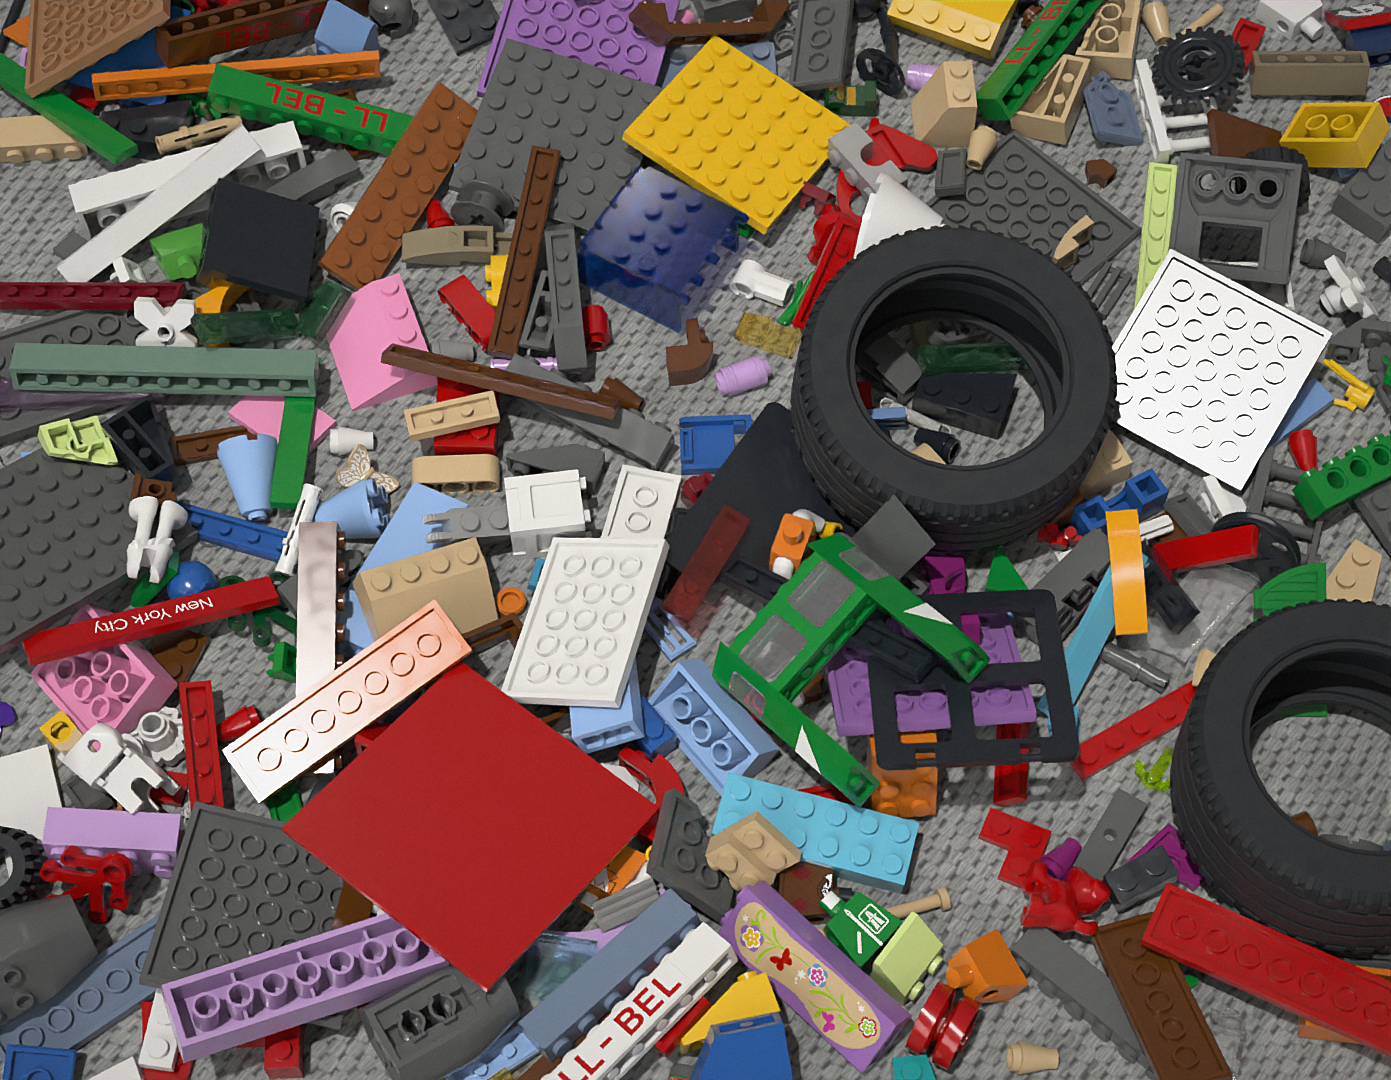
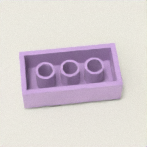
[42,807,186,878]

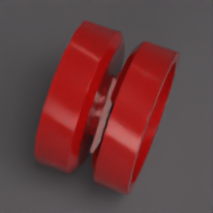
[905,981,982,1071]

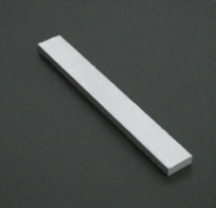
[57,124,261,282]

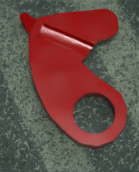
[836,117,937,225]

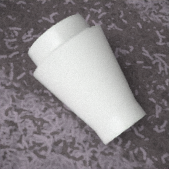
[330,426,373,456]

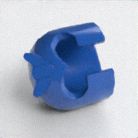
[166,561,218,600]

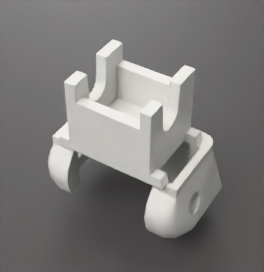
[57,723,181,815]

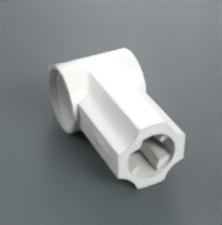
[730,260,793,307]

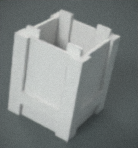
[504,469,592,560]

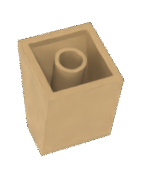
[911,60,977,148]

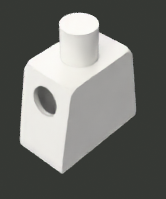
[1255,0,1325,40]

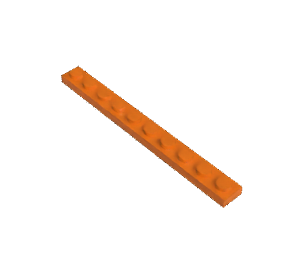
[92,50,381,101]

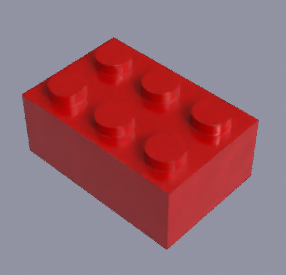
[433,368,501,457]

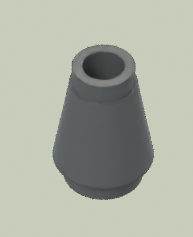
[1300,238,1346,267]

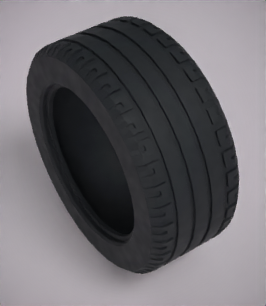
[790,225,1118,556]
[1169,599,1391,954]

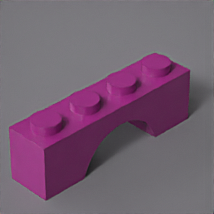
[918,553,980,646]

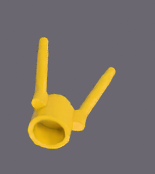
[1322,359,1376,412]

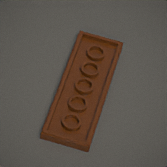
[1089,912,1232,1080]

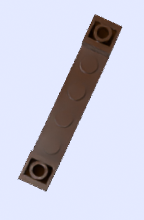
[628,0,789,46]

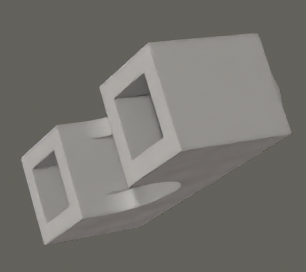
[827,122,908,203]

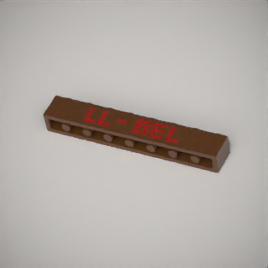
[155,0,370,68]

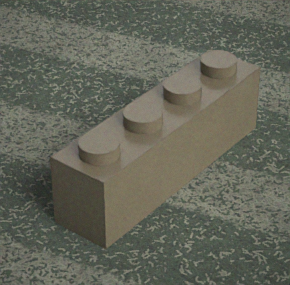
[1249,51,1370,97]

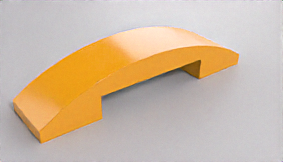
[1105,509,1148,636]

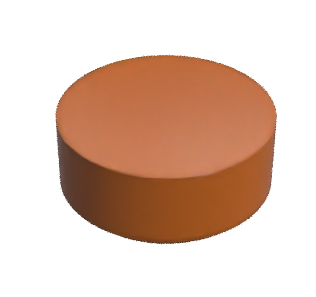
[495,587,526,617]

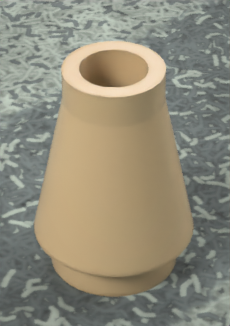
[1141,1,1171,45]
[966,126,998,170]
[1006,1040,1059,1075]

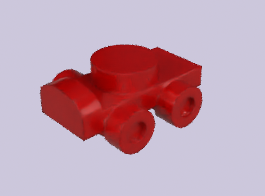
[1037,523,1082,550]

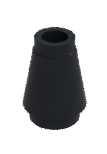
[913,427,961,462]

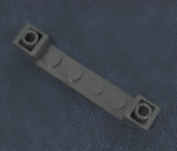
[545,223,588,373]
[1325,318,1391,364]

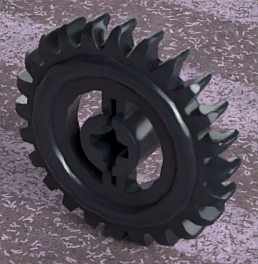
[1151,27,1246,110]

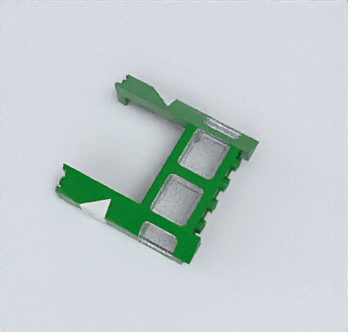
[711,533,991,808]

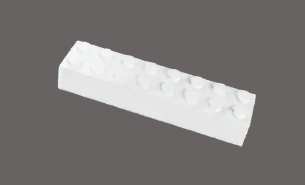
[68,121,307,242]

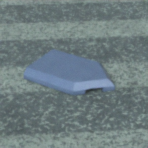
[1083,70,1144,146]

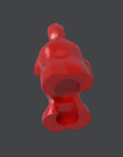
[1020,860,1111,935]

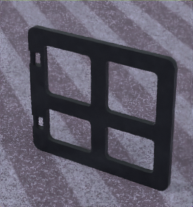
[866,589,1080,771]

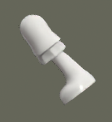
[127,496,188,583]

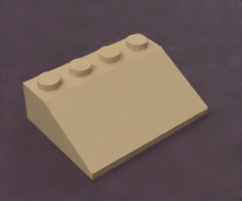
[352,537,498,642]

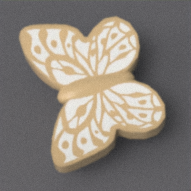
[335,444,399,494]

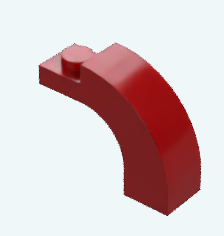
[618,746,684,847]

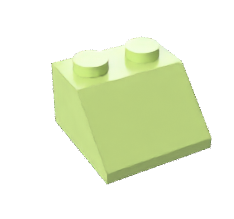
[871,911,944,1006]

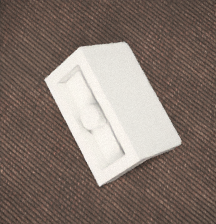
[1198,474,1246,523]

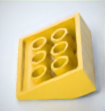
[887,0,1019,60]

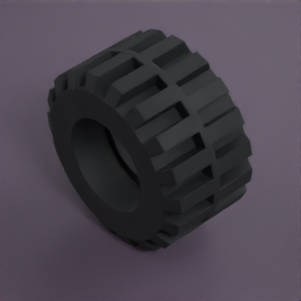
[1235,146,1311,209]
[0,826,49,910]

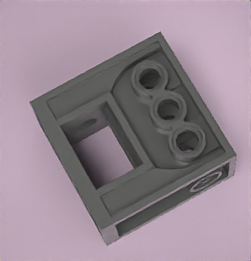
[1168,152,1303,285]

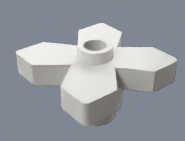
[1320,255,1380,320]
[134,297,198,347]

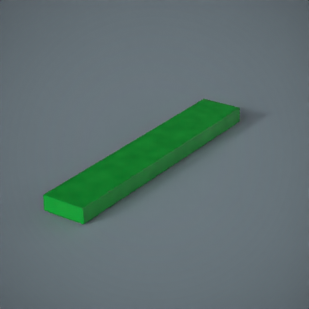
[269,358,322,509]

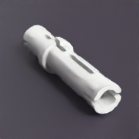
[275,484,323,577]

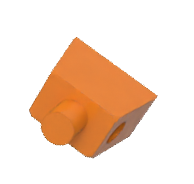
[946,929,1029,1003]

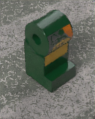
[824,80,876,117]

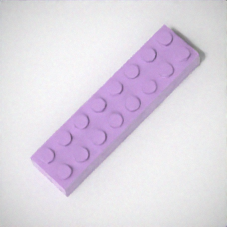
[161,913,449,1063]

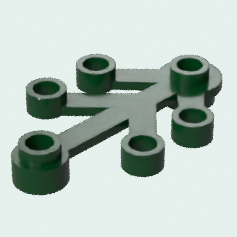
[218,572,297,647]

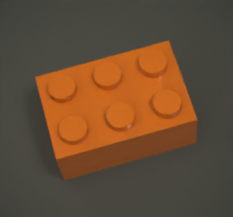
[867,729,938,818]

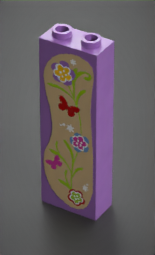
[718,881,912,1073]

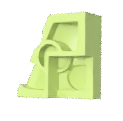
[38,415,118,465]

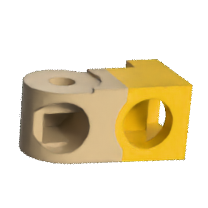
[39,710,96,753]

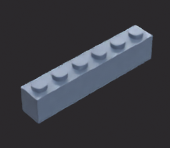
[518,888,700,1063]

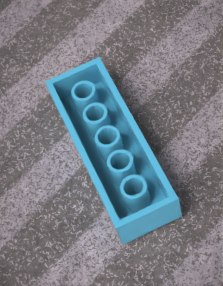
[711,772,919,894]

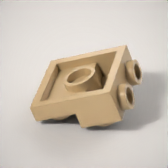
[705,811,802,891]

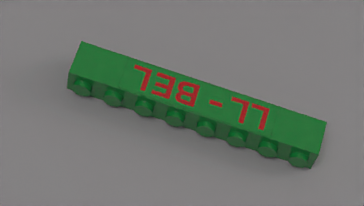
[976,0,1103,120]
[207,64,414,157]

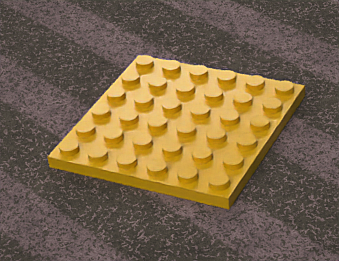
[622,36,851,235]

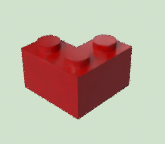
[236,1023,305,1079]

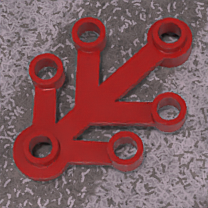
[39,845,134,924]

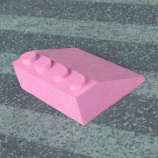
[319,273,438,412]
[30,603,179,752]

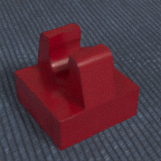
[799,181,836,216]

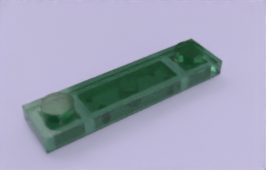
[190,309,304,345]
[914,342,1030,375]

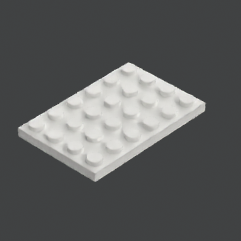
[501,537,670,708]

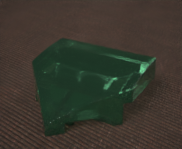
[298,280,352,343]

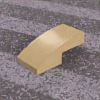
[1053,215,1094,269]

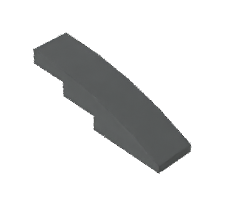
[265,149,360,204]

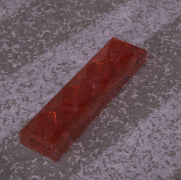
[661,504,751,624]

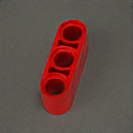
[437,275,496,352]

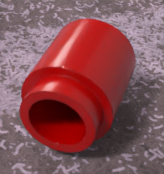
[582,305,611,350]

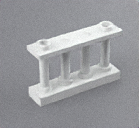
[1132,59,1218,164]

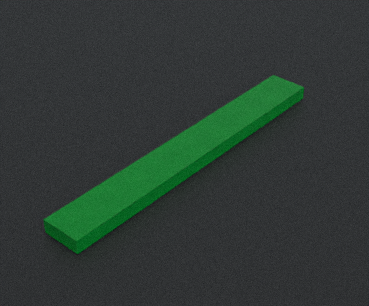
[0,52,138,165]

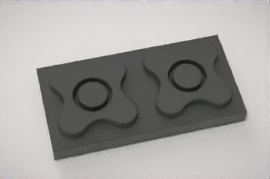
[788,0,854,92]

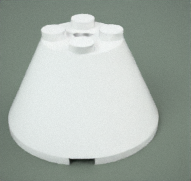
[854,172,945,259]

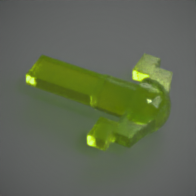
[1133,747,1173,792]

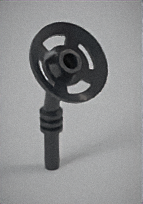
[856,7,905,96]

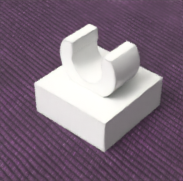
[110,256,147,283]

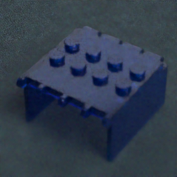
[577,166,749,333]

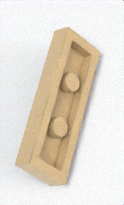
[404,390,500,442]

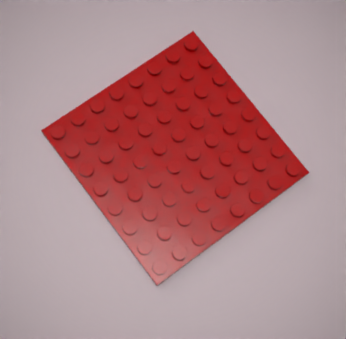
[282,661,659,992]

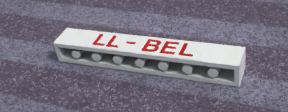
[541,922,738,1080]

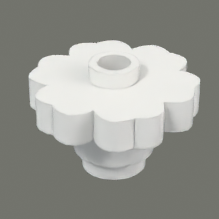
[128,705,185,767]

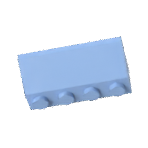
[648,658,780,797]

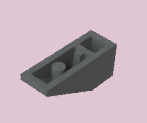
[519,270,554,352]

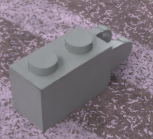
[422,505,511,546]

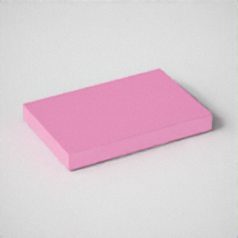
[228,395,337,453]

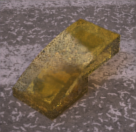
[733,312,802,359]

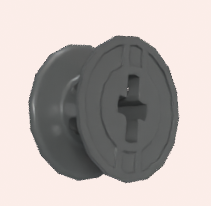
[450,179,514,232]

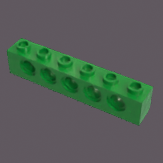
[1292,430,1391,521]

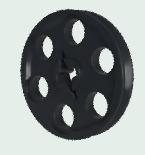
[1210,512,1301,591]

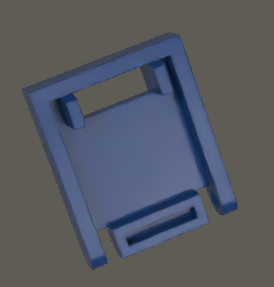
[679,414,752,475]

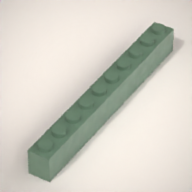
[9,343,319,397]

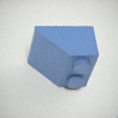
[314,0,381,59]

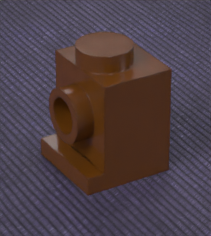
[130,473,178,520]

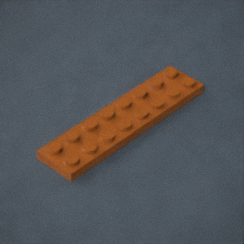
[317,81,478,292]

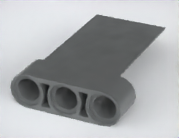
[831,495,935,597]

